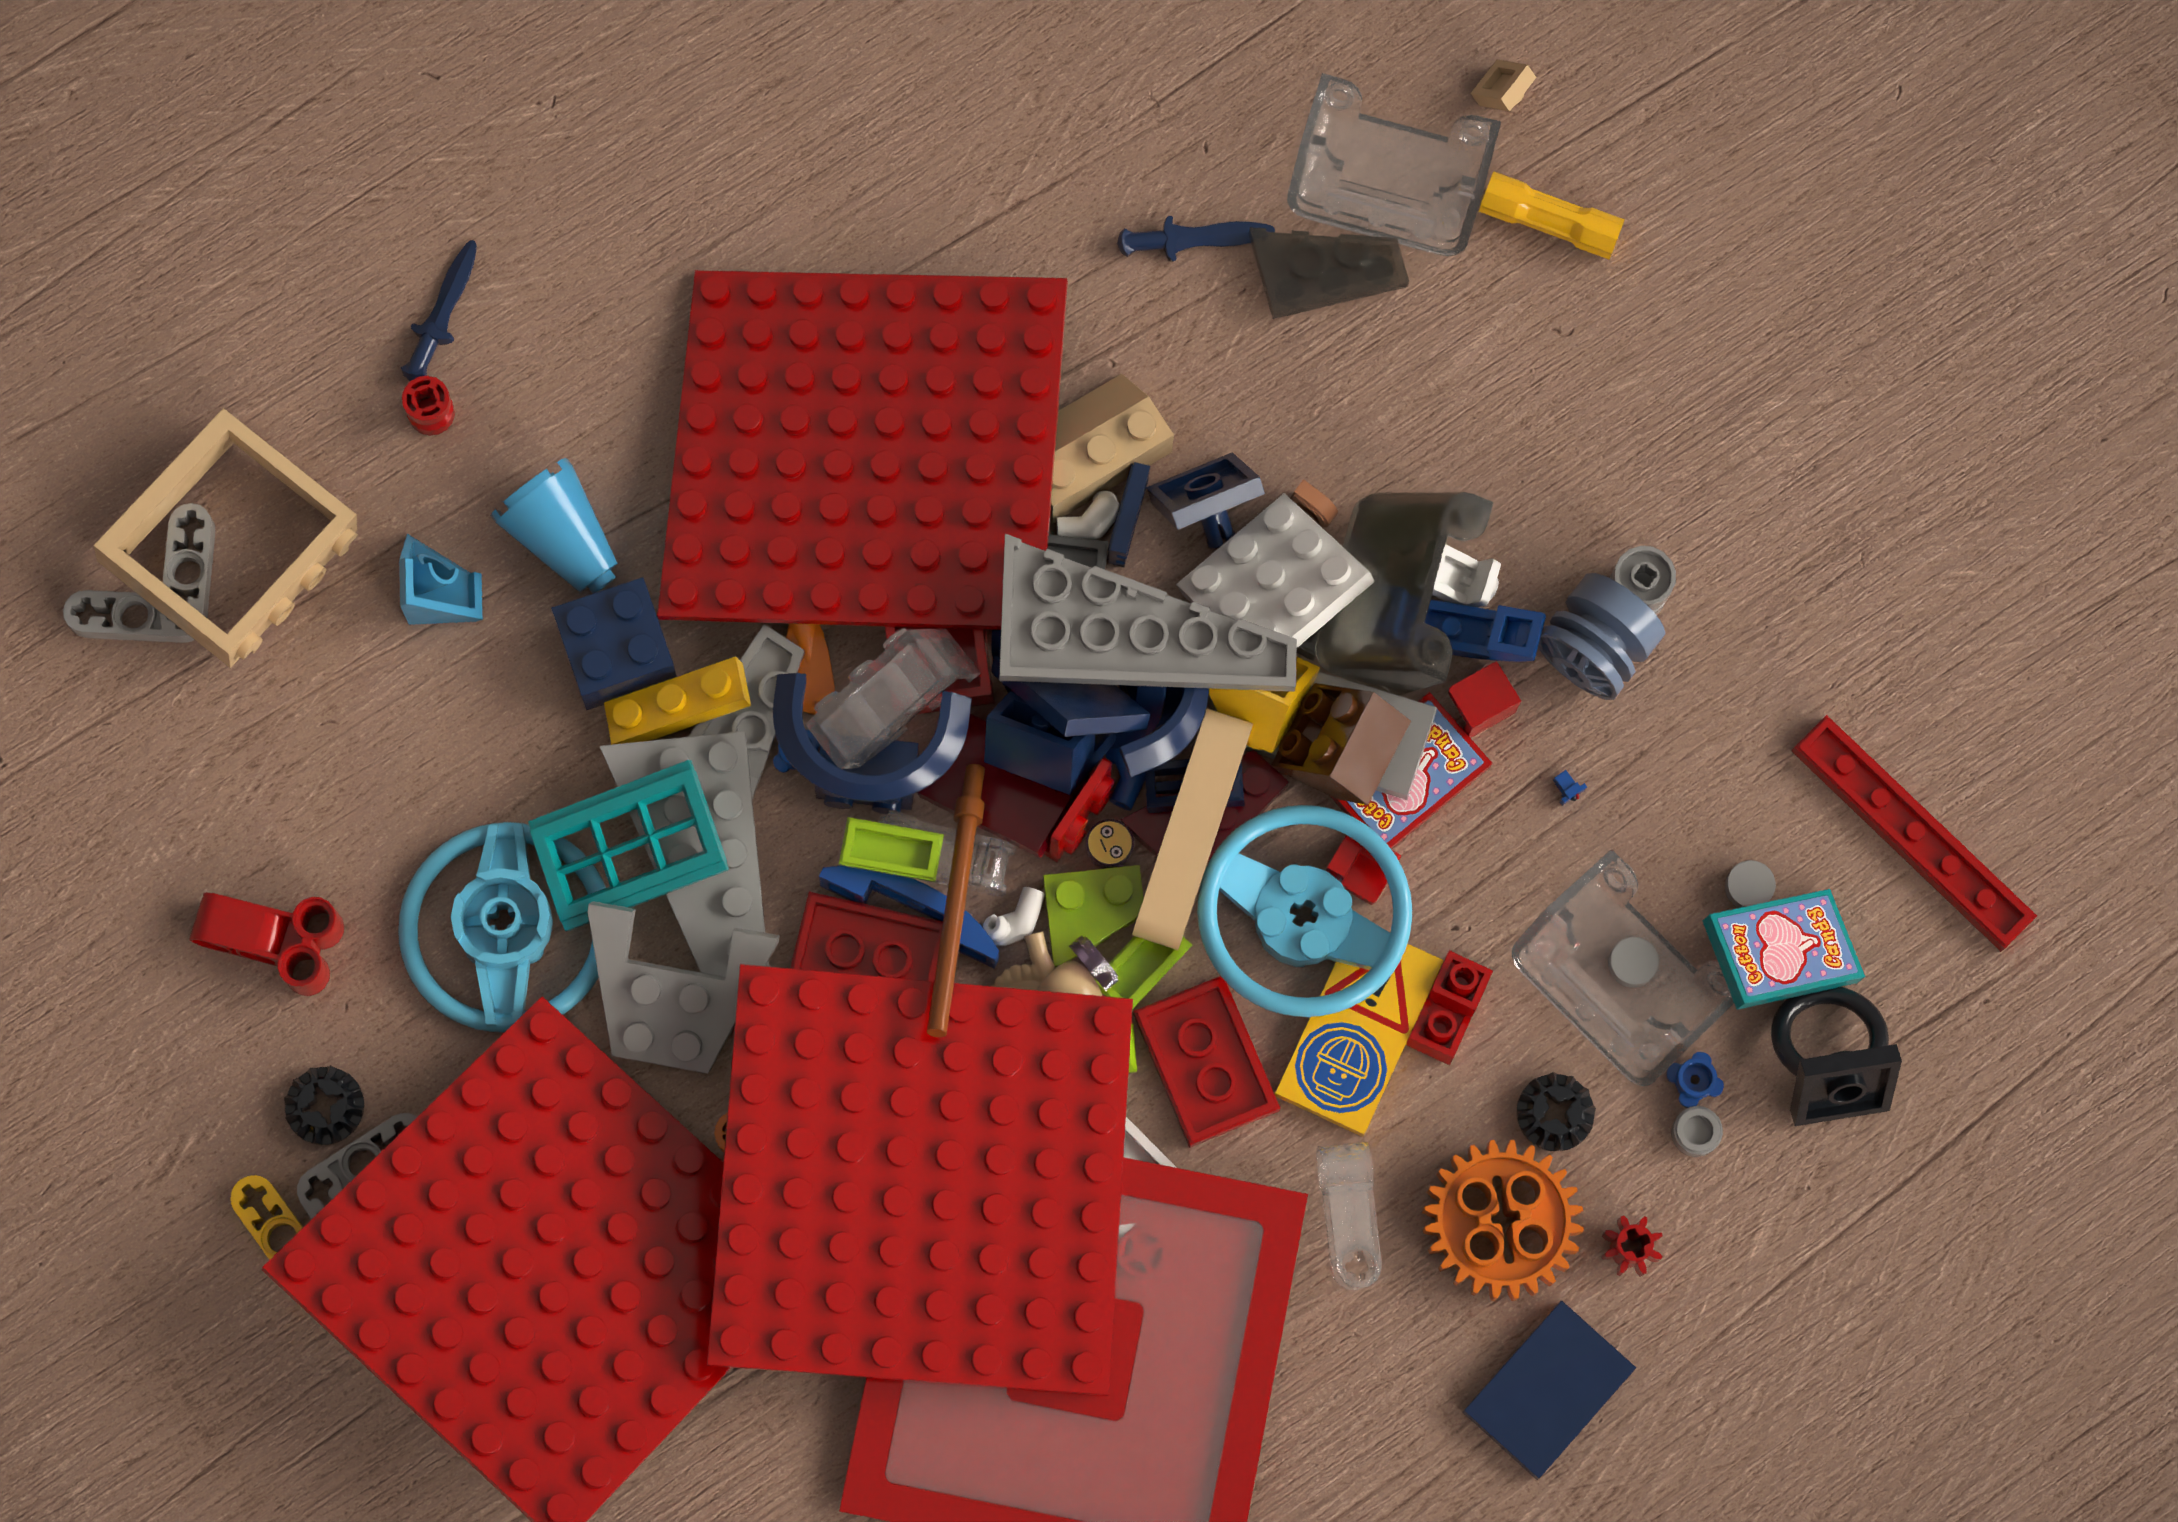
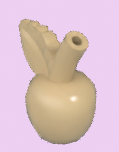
[991,932,1102,996]

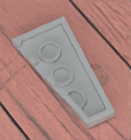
[689,624,805,800]

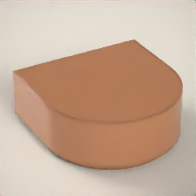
[1290,479,1338,528]

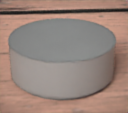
[1725,860,1776,908]
[1608,937,1659,988]
[1671,1106,1723,1157]

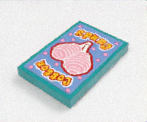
[1702,889,1865,1010]

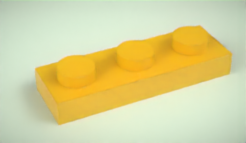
[604,656,751,745]

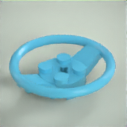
[1197,805,1412,1017]
[398,822,606,1032]

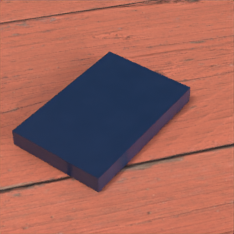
[991,656,1150,737]
[1463,1301,1636,1480]

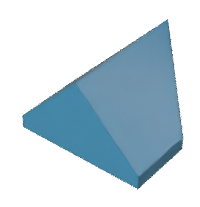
[399,534,483,625]

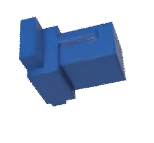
[1553,770,1587,806]

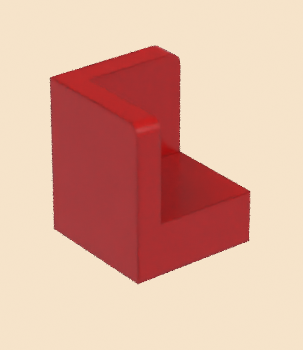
[1448,661,1521,738]
[1326,835,1401,905]

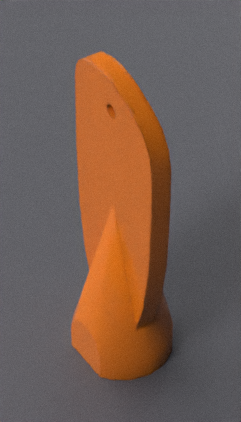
[786,624,837,716]

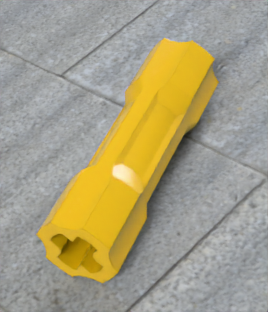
[1478,171,1625,260]

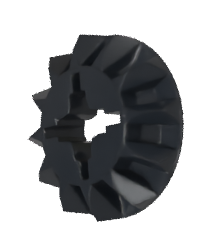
[284,1065,364,1145]
[1517,1072,1596,1151]

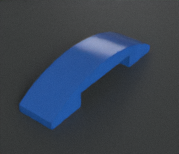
[1351,584,1546,662]
[819,866,999,969]

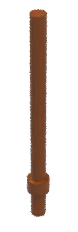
[927,764,985,1037]

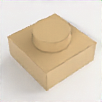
[1470,59,1537,112]

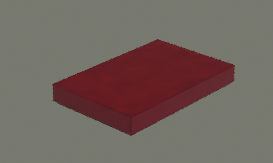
[917,714,1090,859]

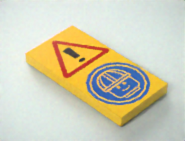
[1275,943,1444,1137]

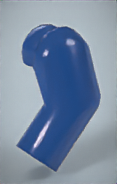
[1105,748,1145,811]

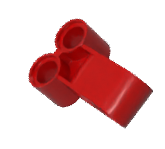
[189,892,344,996]

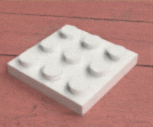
[1176,493,1375,647]

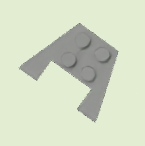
[588,901,780,1074]

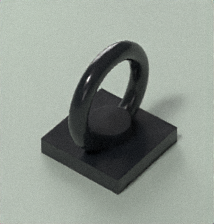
[1771,987,1902,1126]

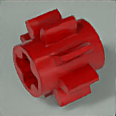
[1601,1215,1663,1277]

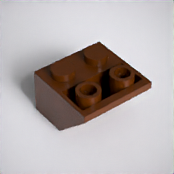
[1271,683,1411,805]

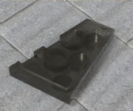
[1249,227,1409,319]

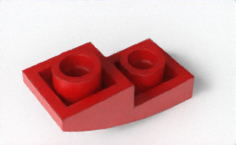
[1406,950,1493,1065]

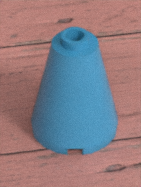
[490,458,618,594]

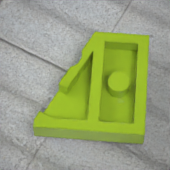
[1043,865,1144,967]

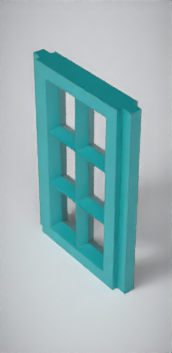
[528,760,729,932]

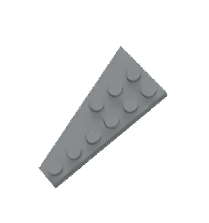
[999,534,1297,692]
[600,731,769,977]

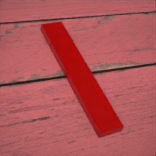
[1791,715,2037,952]

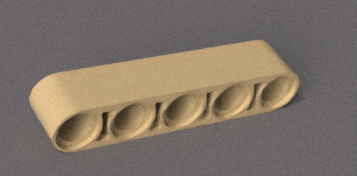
[1132,708,1253,950]

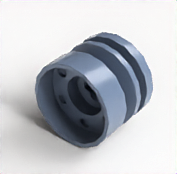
[1538,573,1666,700]

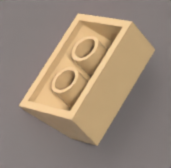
[1050,374,1174,523]

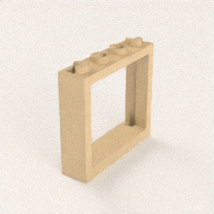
[94,408,358,668]

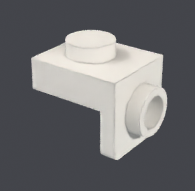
[1417,542,1501,607]

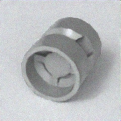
[1609,546,1676,615]

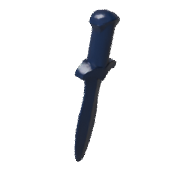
[1117,216,1275,262]
[401,240,477,381]

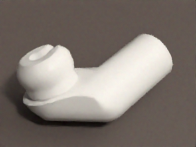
[1057,490,1120,540]
[983,887,1045,946]

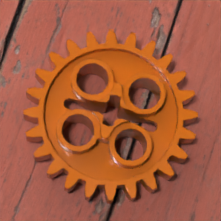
[1422,1140,1584,1301]

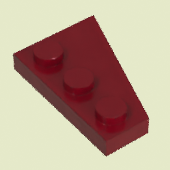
[1120,750,1289,875]

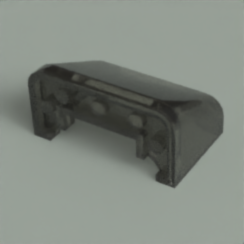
[1316,492,1493,696]

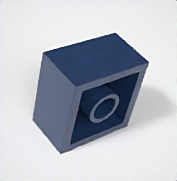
[551,577,677,711]

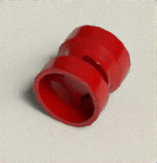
[402,375,455,436]

